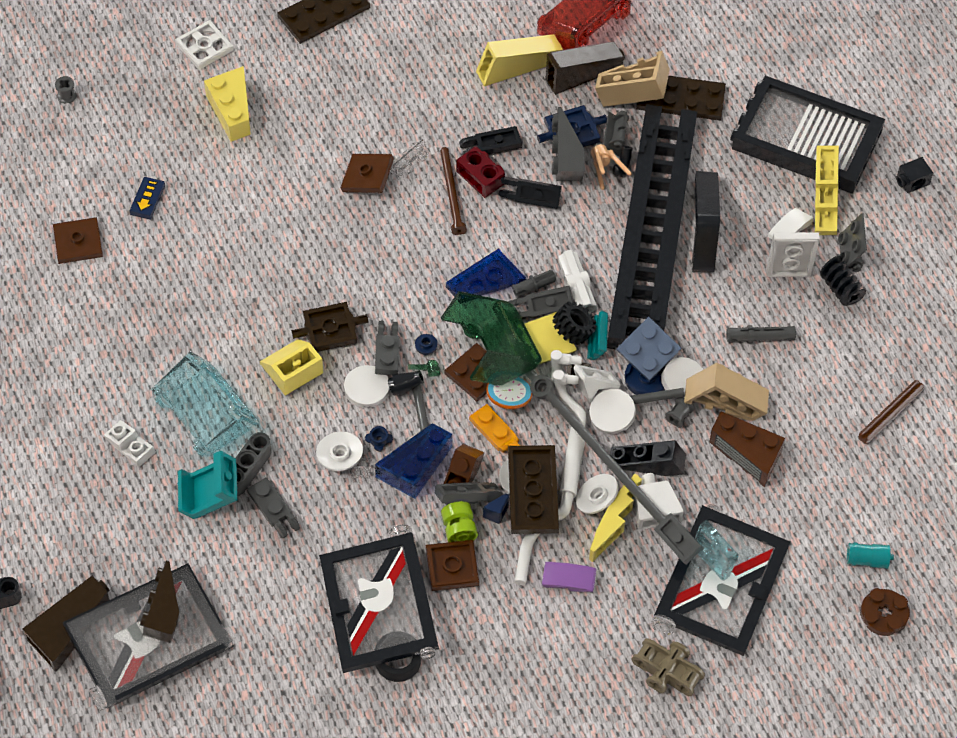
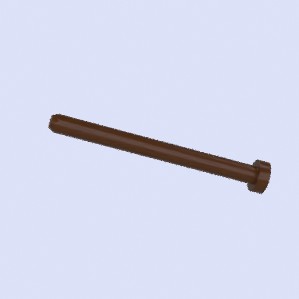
[440,147,467,235]

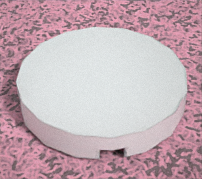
[661,357,703,399]
[344,365,389,408]
[589,389,636,435]

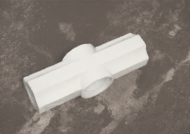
[558,250,596,314]

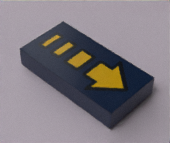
[129,177,165,220]

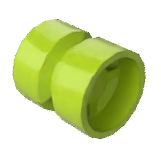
[441,501,478,542]

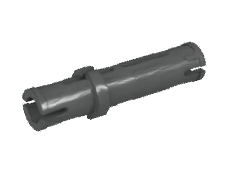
[726,325,796,343]

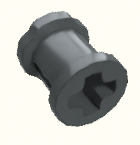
[55,76,76,104]
[665,397,695,428]

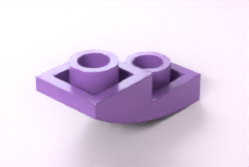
[542,562,597,592]

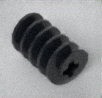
[820,256,867,306]

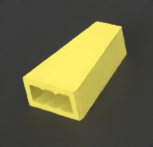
[476,34,563,86]

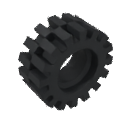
[552,301,597,345]

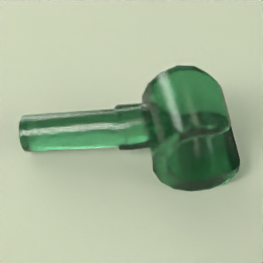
[408,360,441,377]

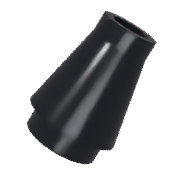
[388,370,424,396]

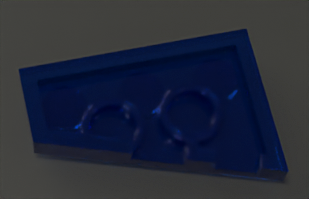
[446,248,526,302]

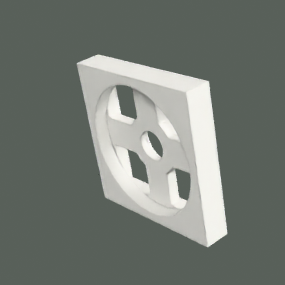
[175,20,234,70]

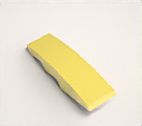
[815,146,839,235]
[589,474,642,562]

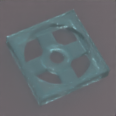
[695,520,739,581]

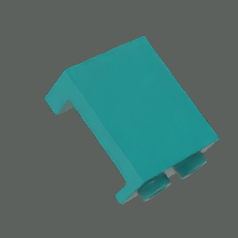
[177,450,237,519]

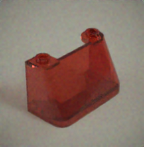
[537,0,631,50]

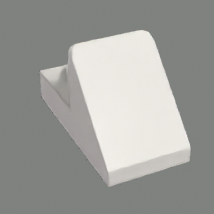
[573,364,621,402]

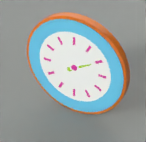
[486,374,532,409]

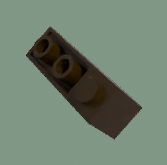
[140,560,179,643]

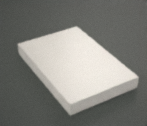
[766,232,820,277]

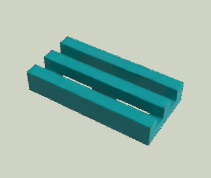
[587,311,608,360]

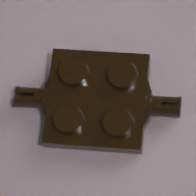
[291,302,369,352]

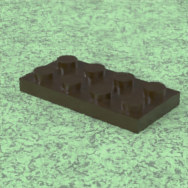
[277,0,370,44]
[636,76,726,121]
[508,445,559,534]

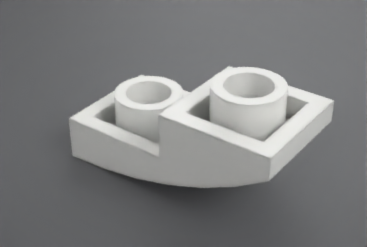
[768,208,813,239]
[104,420,156,467]

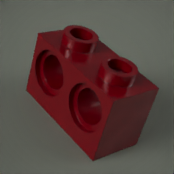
[456,146,505,198]

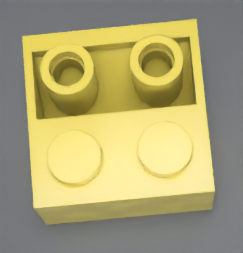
[260,339,323,396]

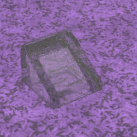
[351,458,377,484]

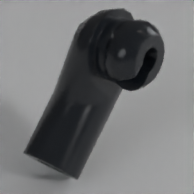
[612,145,633,177]

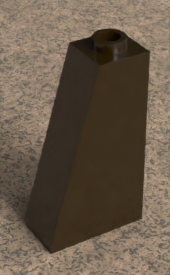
[545,41,625,95]
[22,575,110,672]

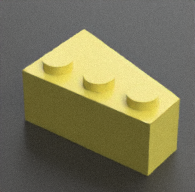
[204,66,251,142]

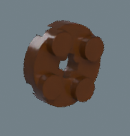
[860,588,910,636]

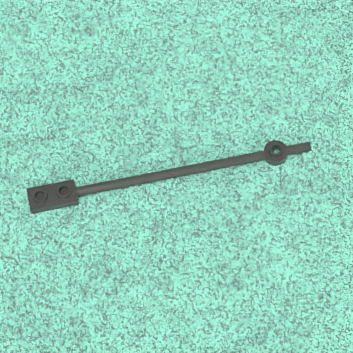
[518,361,704,565]

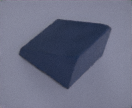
[483,494,509,524]

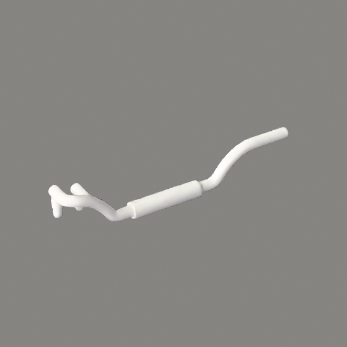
[514,350,586,585]

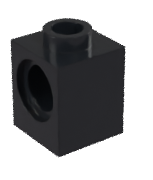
[896,157,933,193]

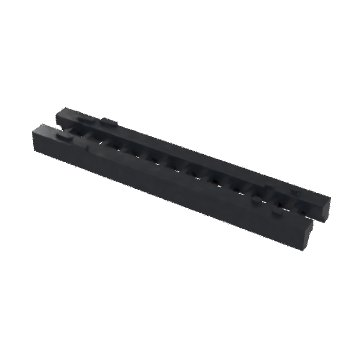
[607,104,697,349]

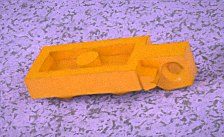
[469,404,520,453]

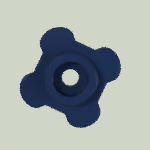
[365,426,393,451]

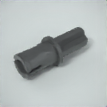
[512,270,556,299]

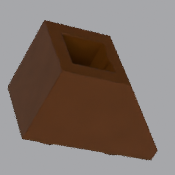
[444,444,485,484]

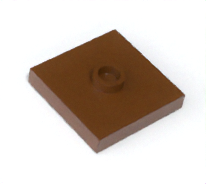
[340,154,394,193]
[53,217,103,264]
[426,540,479,591]

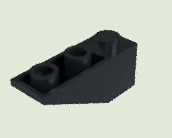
[610,440,686,476]

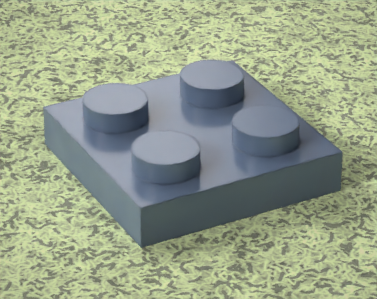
[616,317,682,382]

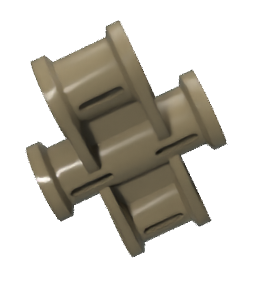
[631,638,705,696]

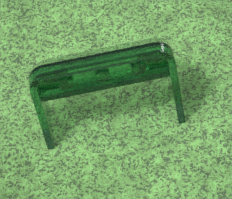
[441,291,542,385]

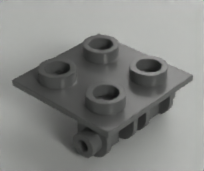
[838,213,867,272]

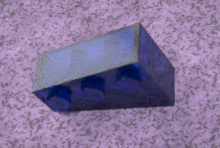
[375,423,452,499]

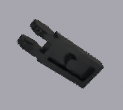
[459,126,522,155]
[499,177,562,209]

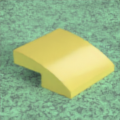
[515,312,577,367]

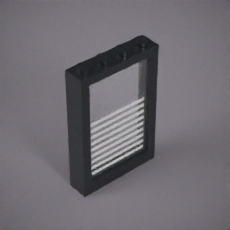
[730,75,885,194]

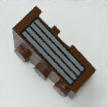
[709,411,785,487]

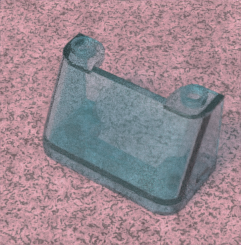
[151,351,259,457]

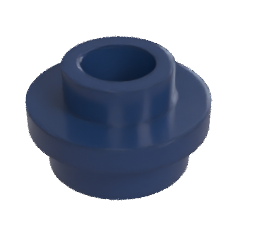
[415,334,438,355]

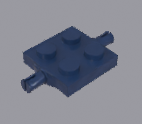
[537,105,607,147]

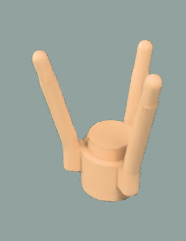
[591,144,632,190]

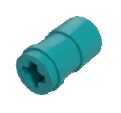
[847,542,894,569]

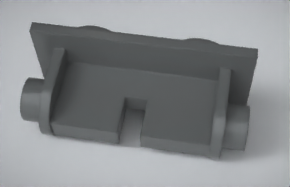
[603,111,629,156]

